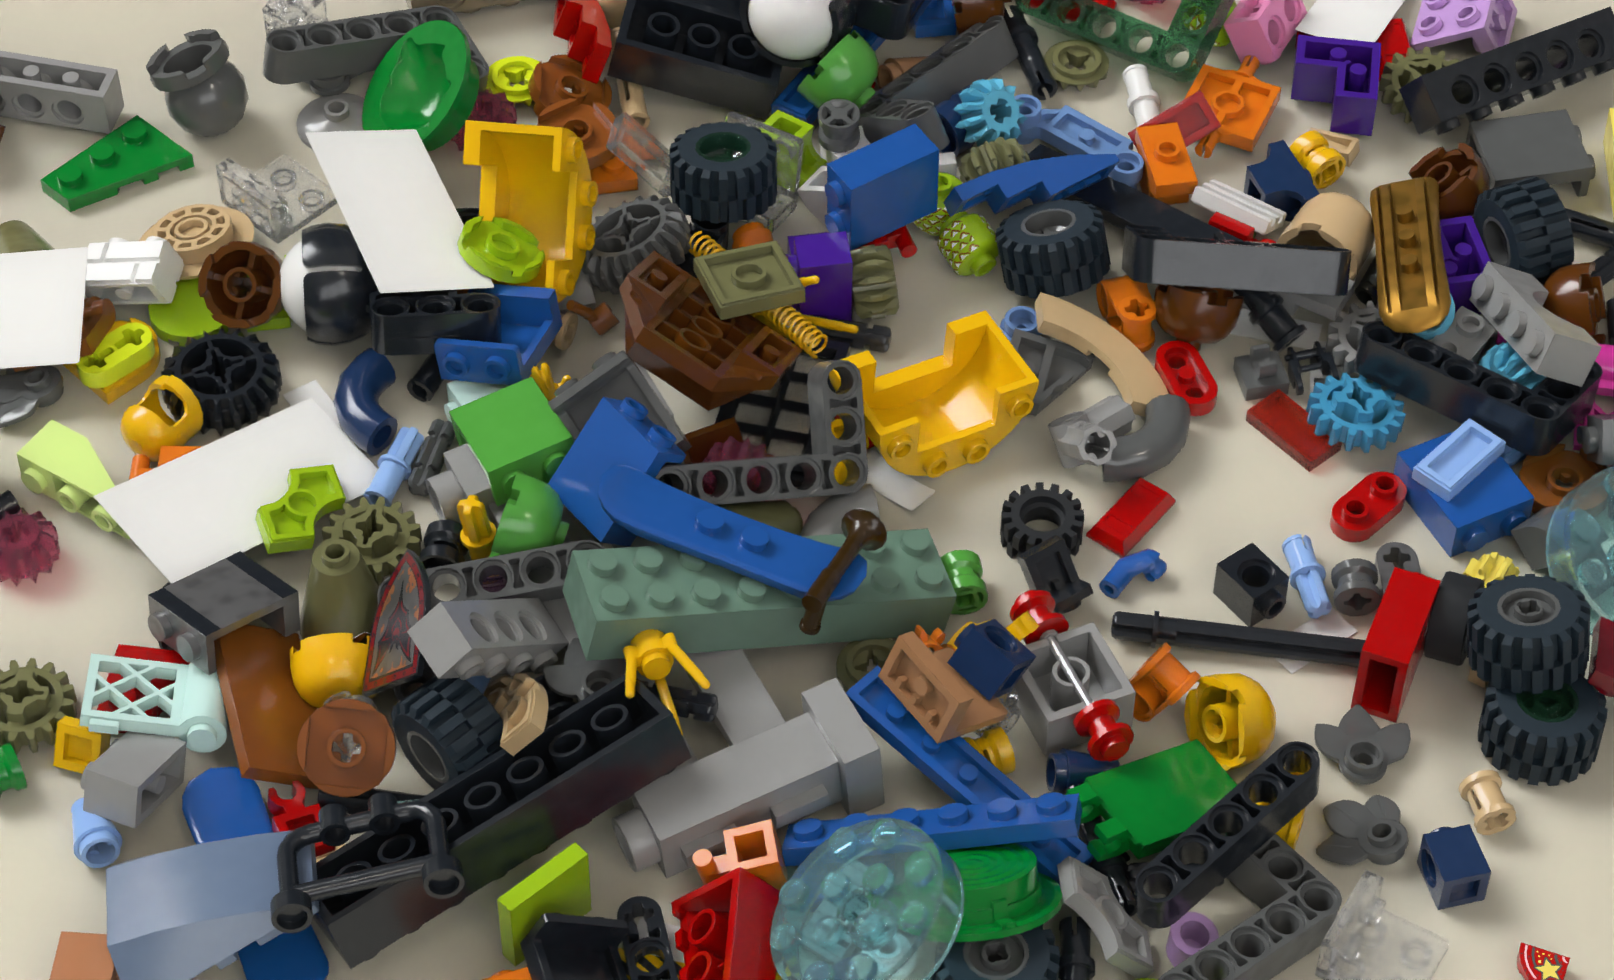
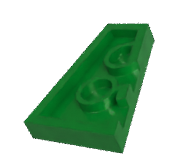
[40,115,194,212]

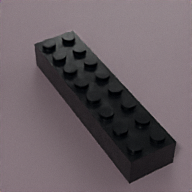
[313,673,692,969]

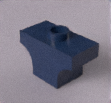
[1243,140,1320,222]

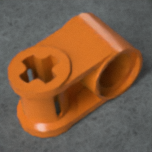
[1096,275,1156,353]
[1129,642,1201,722]

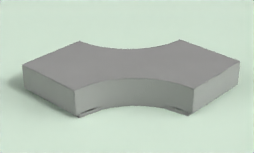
[1057,856,1154,979]

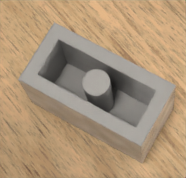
[81,731,187,828]

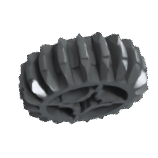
[582,195,692,295]

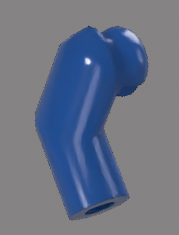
[1099,549,1167,598]

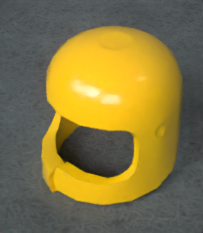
[120,374,203,462]

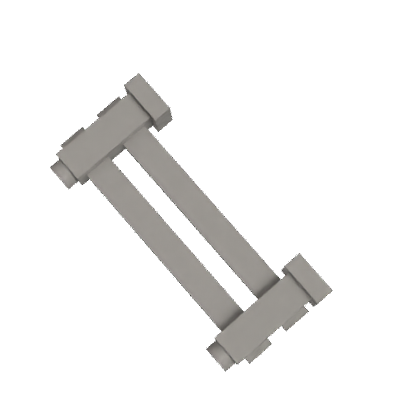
[425,362,885,879]

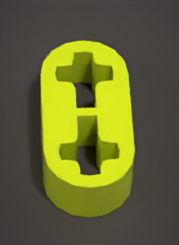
[76,322,155,389]

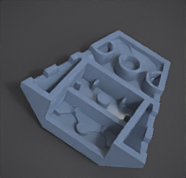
[106,831,319,980]

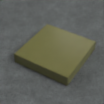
[693,240,806,320]

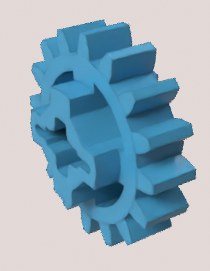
[1306,372,1406,453]

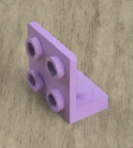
[1410,0,1517,54]

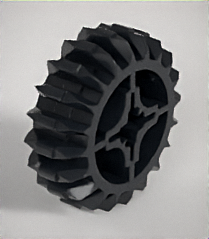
[161,327,282,436]

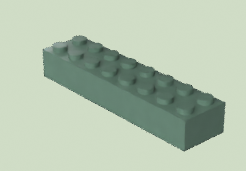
[562,528,957,661]

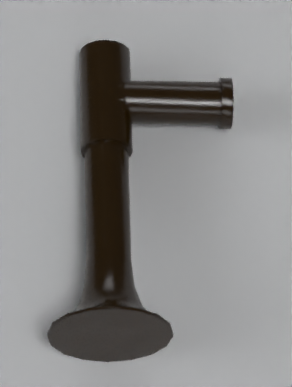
[799,509,887,635]

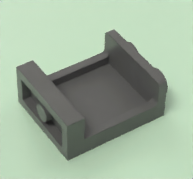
[1466,109,1596,197]
[548,351,692,465]

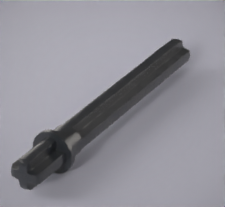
[1111,611,1365,667]

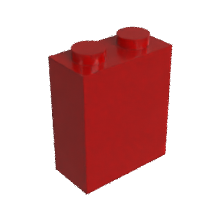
[1351,567,1441,723]

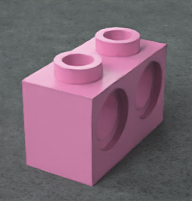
[1223,0,1307,65]

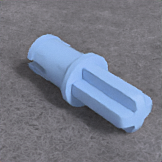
[364,427,424,507]
[1282,534,1332,619]

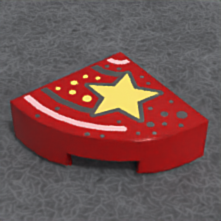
[1517,942,1570,980]

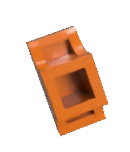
[1135,122,1198,205]

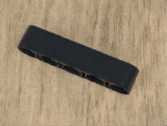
[1135,741,1320,929]

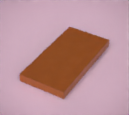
[214,624,319,789]

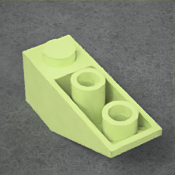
[16,419,130,540]

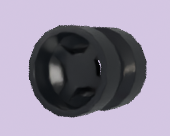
[419,520,468,585]

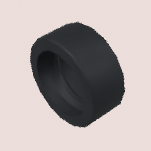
[1424,571,1485,666]

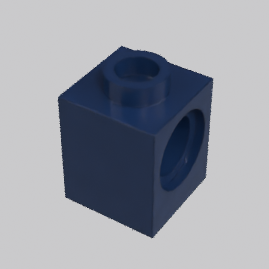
[947,619,1036,701]
[1417,824,1491,910]

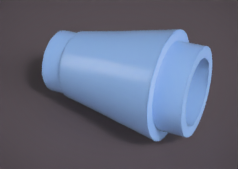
[71,797,122,868]

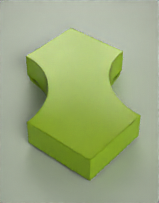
[255,464,346,554]

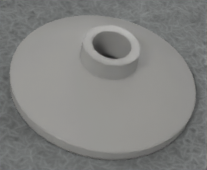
[297,93,365,149]

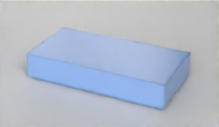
[1411,418,1506,502]

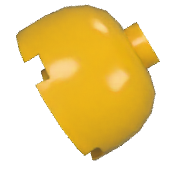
[290,633,378,708]
[1184,673,1276,771]

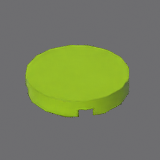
[457,216,545,284]
[148,278,229,347]

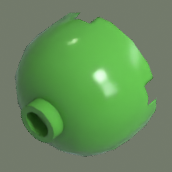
[797,30,879,110]
[489,472,570,557]

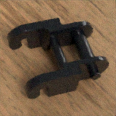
[1284,341,1340,396]

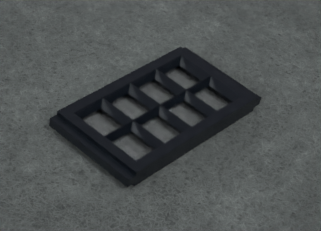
[715,330,852,487]

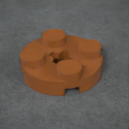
[528,54,612,116]
[537,98,618,170]
[1518,444,1609,518]
[297,699,396,797]

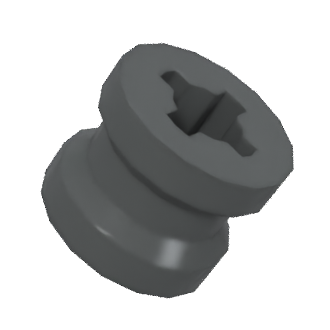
[818,99,860,153]
[1331,558,1381,616]

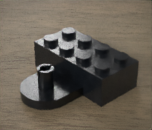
[607,0,782,120]

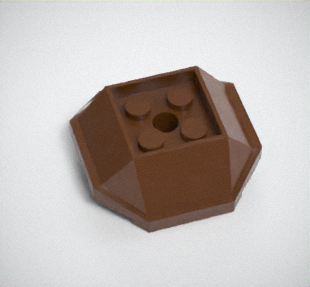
[619,251,802,411]

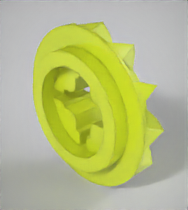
[486,56,539,109]

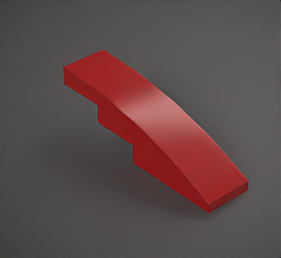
[553,0,612,84]

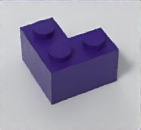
[1291,35,1381,136]
[1440,215,1491,315]
[785,231,853,329]

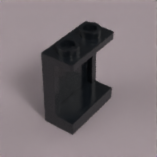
[520,913,630,980]

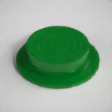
[362,20,479,152]
[886,843,1063,942]

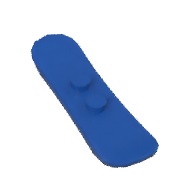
[598,465,867,602]
[182,766,329,980]

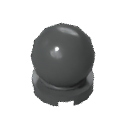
[146,29,249,137]

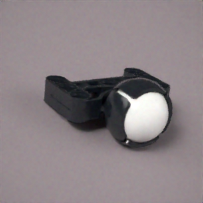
[739,0,932,68]
[280,208,502,356]

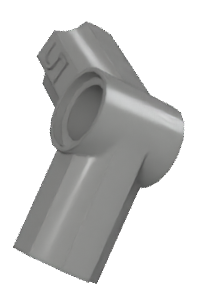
[1048,395,1136,468]

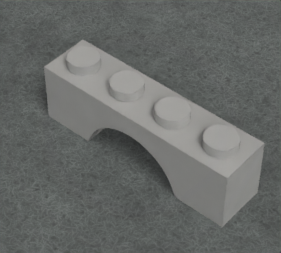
[1469,261,1602,387]

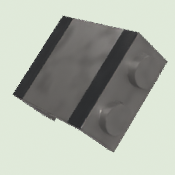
[148,551,301,675]

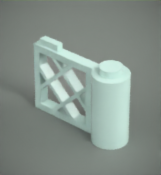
[79,653,229,753]

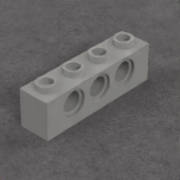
[0,51,124,134]
[407,598,569,680]

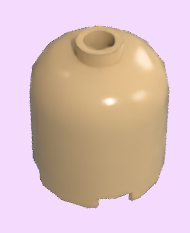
[1276,192,1375,281]

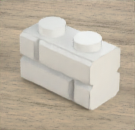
[85,236,184,305]

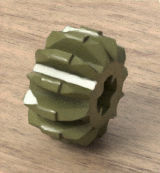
[958,137,1031,183]
[850,245,899,320]

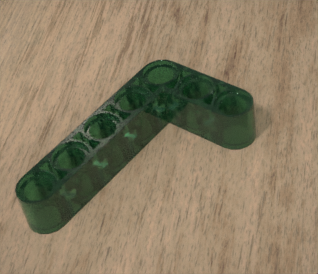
[1015,0,1234,82]

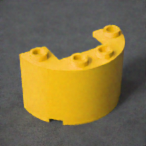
[457,120,598,303]
[829,310,1039,478]

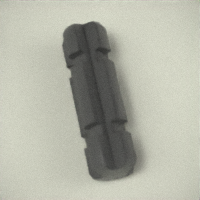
[408,419,455,497]

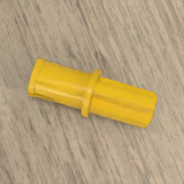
[457,495,497,560]

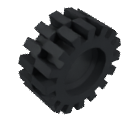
[1000,482,1084,563]

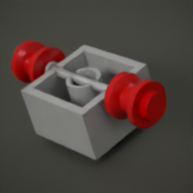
[1009,590,1136,761]

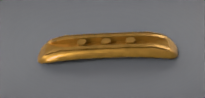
[1370,177,1451,333]

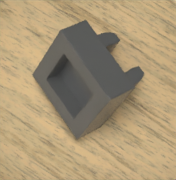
[1233,343,1290,401]

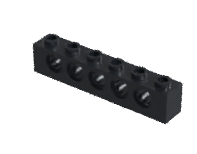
[1399,7,1614,135]

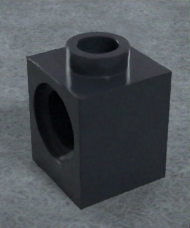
[1213,542,1289,627]

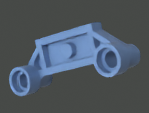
[1014,94,1144,190]

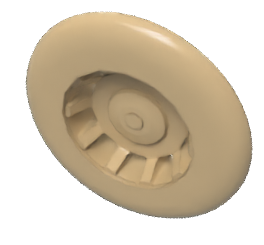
[139,204,254,280]

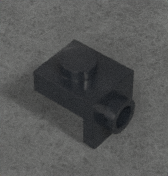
[1016,535,1094,614]

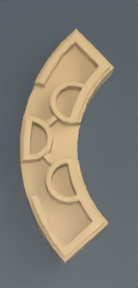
[1035,292,1169,417]
[483,673,549,756]

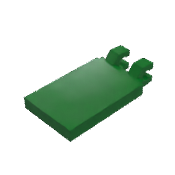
[1065,739,1237,862]

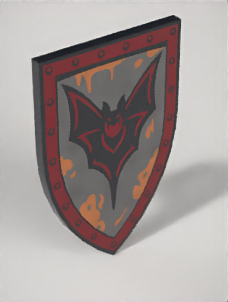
[362,549,431,696]

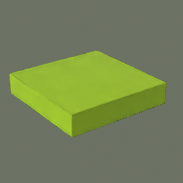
[497,842,592,967]

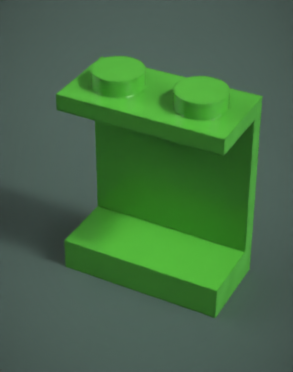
[449,377,574,506]

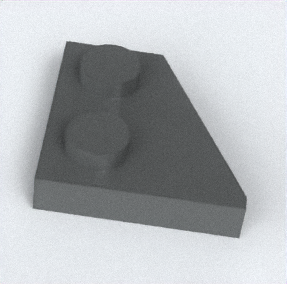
[1010,328,1095,416]

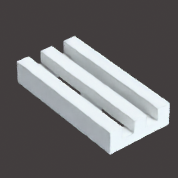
[1191,179,1287,236]

